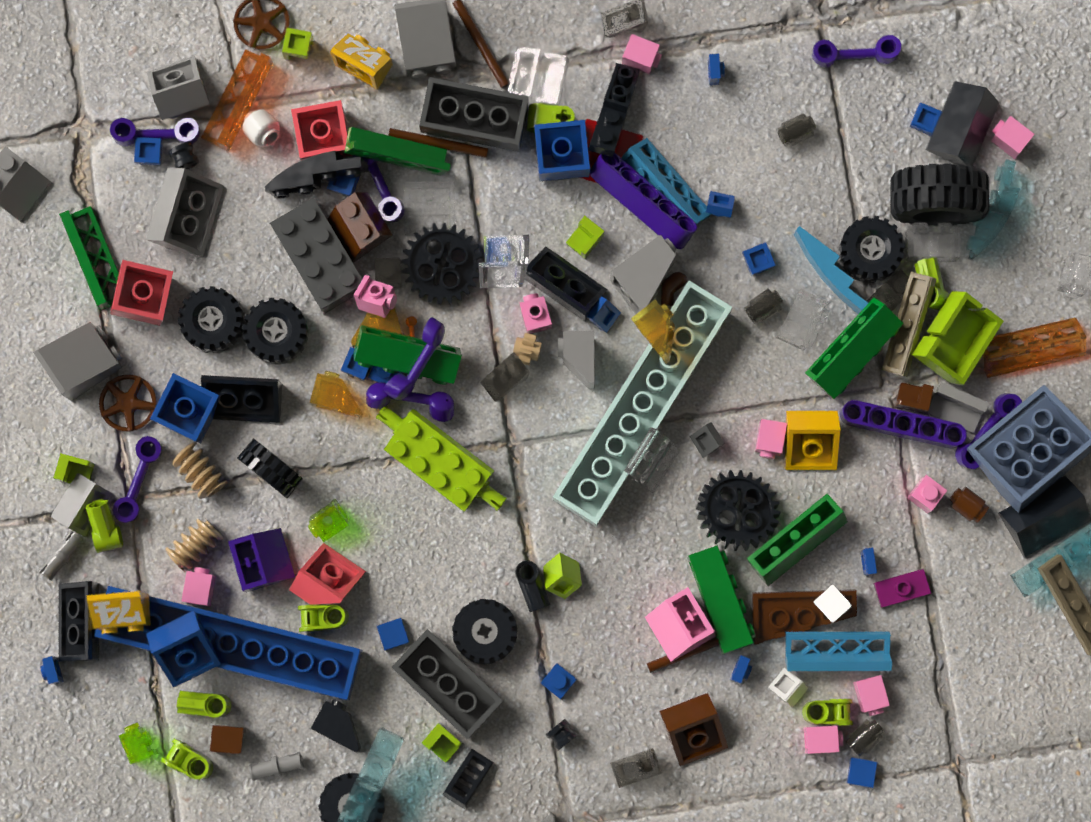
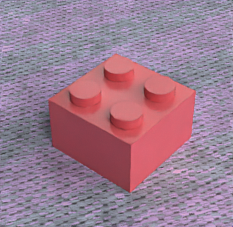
[291,100,352,161]
[110,260,173,326]

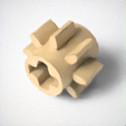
[513,333,542,366]

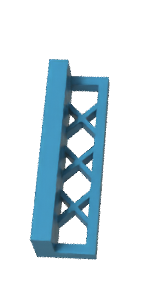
[621,138,711,225]
[785,632,892,671]

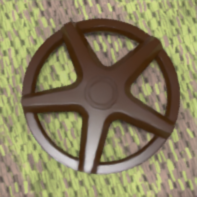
[233,0,290,50]
[99,375,157,432]

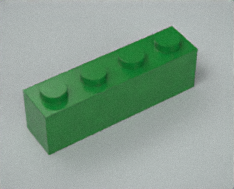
[805,298,904,399]
[353,325,462,385]
[747,493,848,586]
[687,545,756,655]

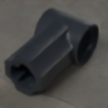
[515,560,551,613]

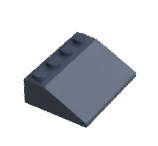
[967,385,1091,513]

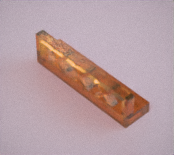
[201,49,273,152]
[982,317,1086,378]

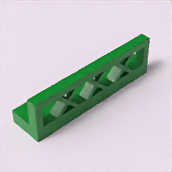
[344,127,451,176]
[59,206,119,310]

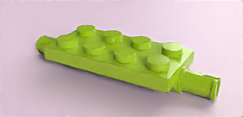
[376,406,507,512]

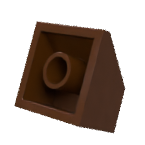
[327,192,393,263]
[659,693,728,767]

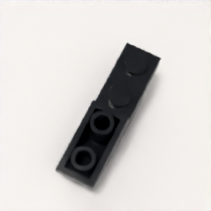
[588,63,640,158]
[265,151,369,199]

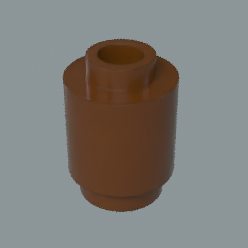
[949,486,989,523]

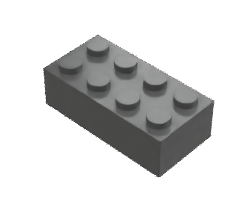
[419,77,529,152]
[270,197,363,314]
[391,629,504,740]

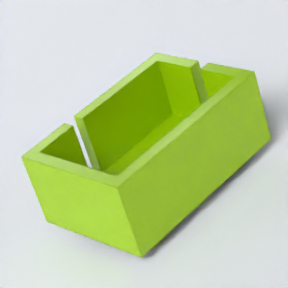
[912,291,1004,385]

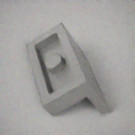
[927,383,989,433]
[51,473,112,537]

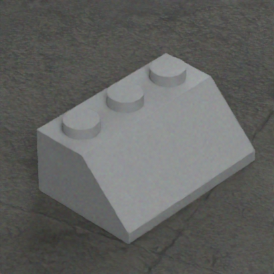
[146,168,224,257]

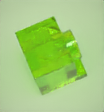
[308,499,350,542]
[119,722,159,765]

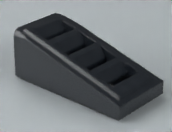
[443,749,494,809]

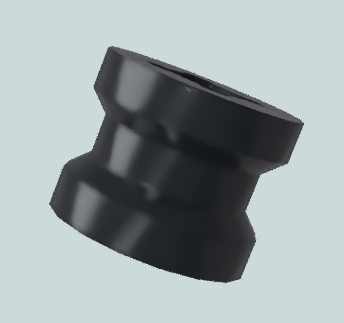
[168,142,200,170]
[545,719,578,751]

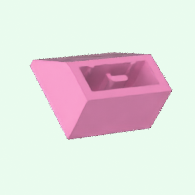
[645,587,716,662]

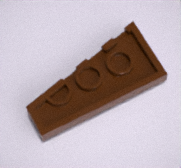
[752,589,857,645]

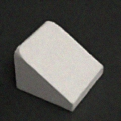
[813,584,852,623]
[768,668,808,707]

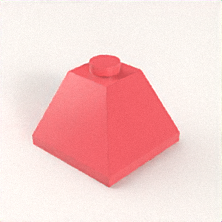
[289,543,366,605]

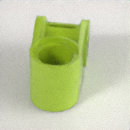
[527,103,575,133]
[298,604,349,632]
[802,699,853,725]
[161,738,214,780]

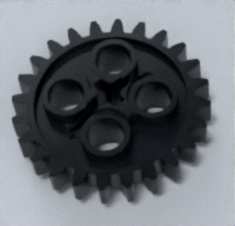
[401,222,483,305]
[696,470,781,551]

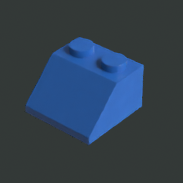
[534,120,590,182]
[150,373,220,444]
[146,611,221,688]

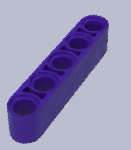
[590,153,697,249]
[840,400,967,449]

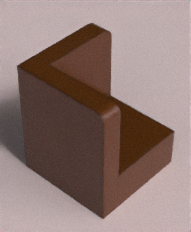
[895,383,934,414]
[210,725,247,754]

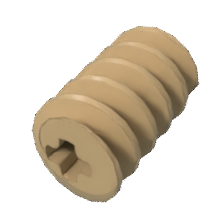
[172,442,228,499]
[165,518,224,572]

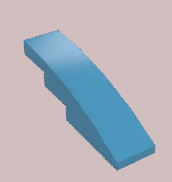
[794,226,868,314]

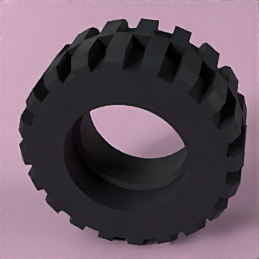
[890,163,989,226]

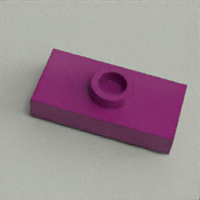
[873,569,931,608]

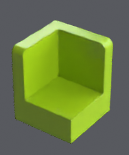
[282,28,314,60]
[566,216,605,259]
[53,453,95,484]
[543,553,582,599]
[422,723,463,762]

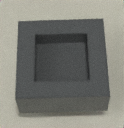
[689,422,725,458]

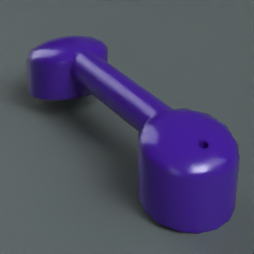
[812,35,902,67]
[110,118,200,147]
[352,155,405,223]
[383,317,445,400]
[366,382,454,422]
[955,393,1022,469]
[113,436,162,523]

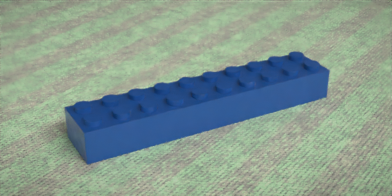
[94,586,363,700]

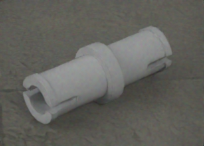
[38,530,83,581]
[249,752,304,781]

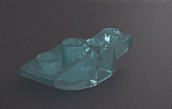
[966,159,1020,259]
[1010,523,1091,597]
[337,727,405,822]

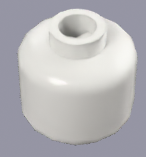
[242,109,280,147]

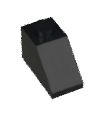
[310,699,361,753]

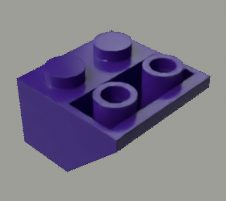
[228,528,296,593]

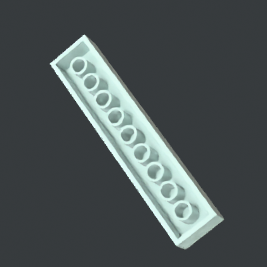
[553,281,733,527]

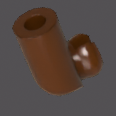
[661,272,687,306]

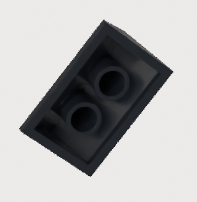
[925,81,999,166]
[522,246,608,322]
[201,375,283,423]
[998,475,1091,558]
[58,581,99,661]

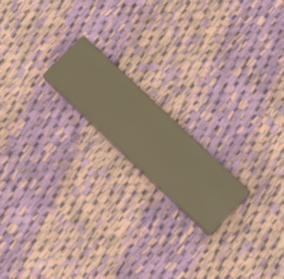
[882,272,936,377]
[1037,554,1091,656]

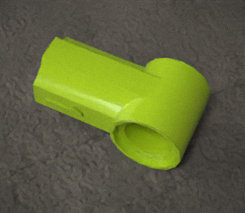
[915,257,949,310]
[86,499,123,553]
[176,691,232,718]

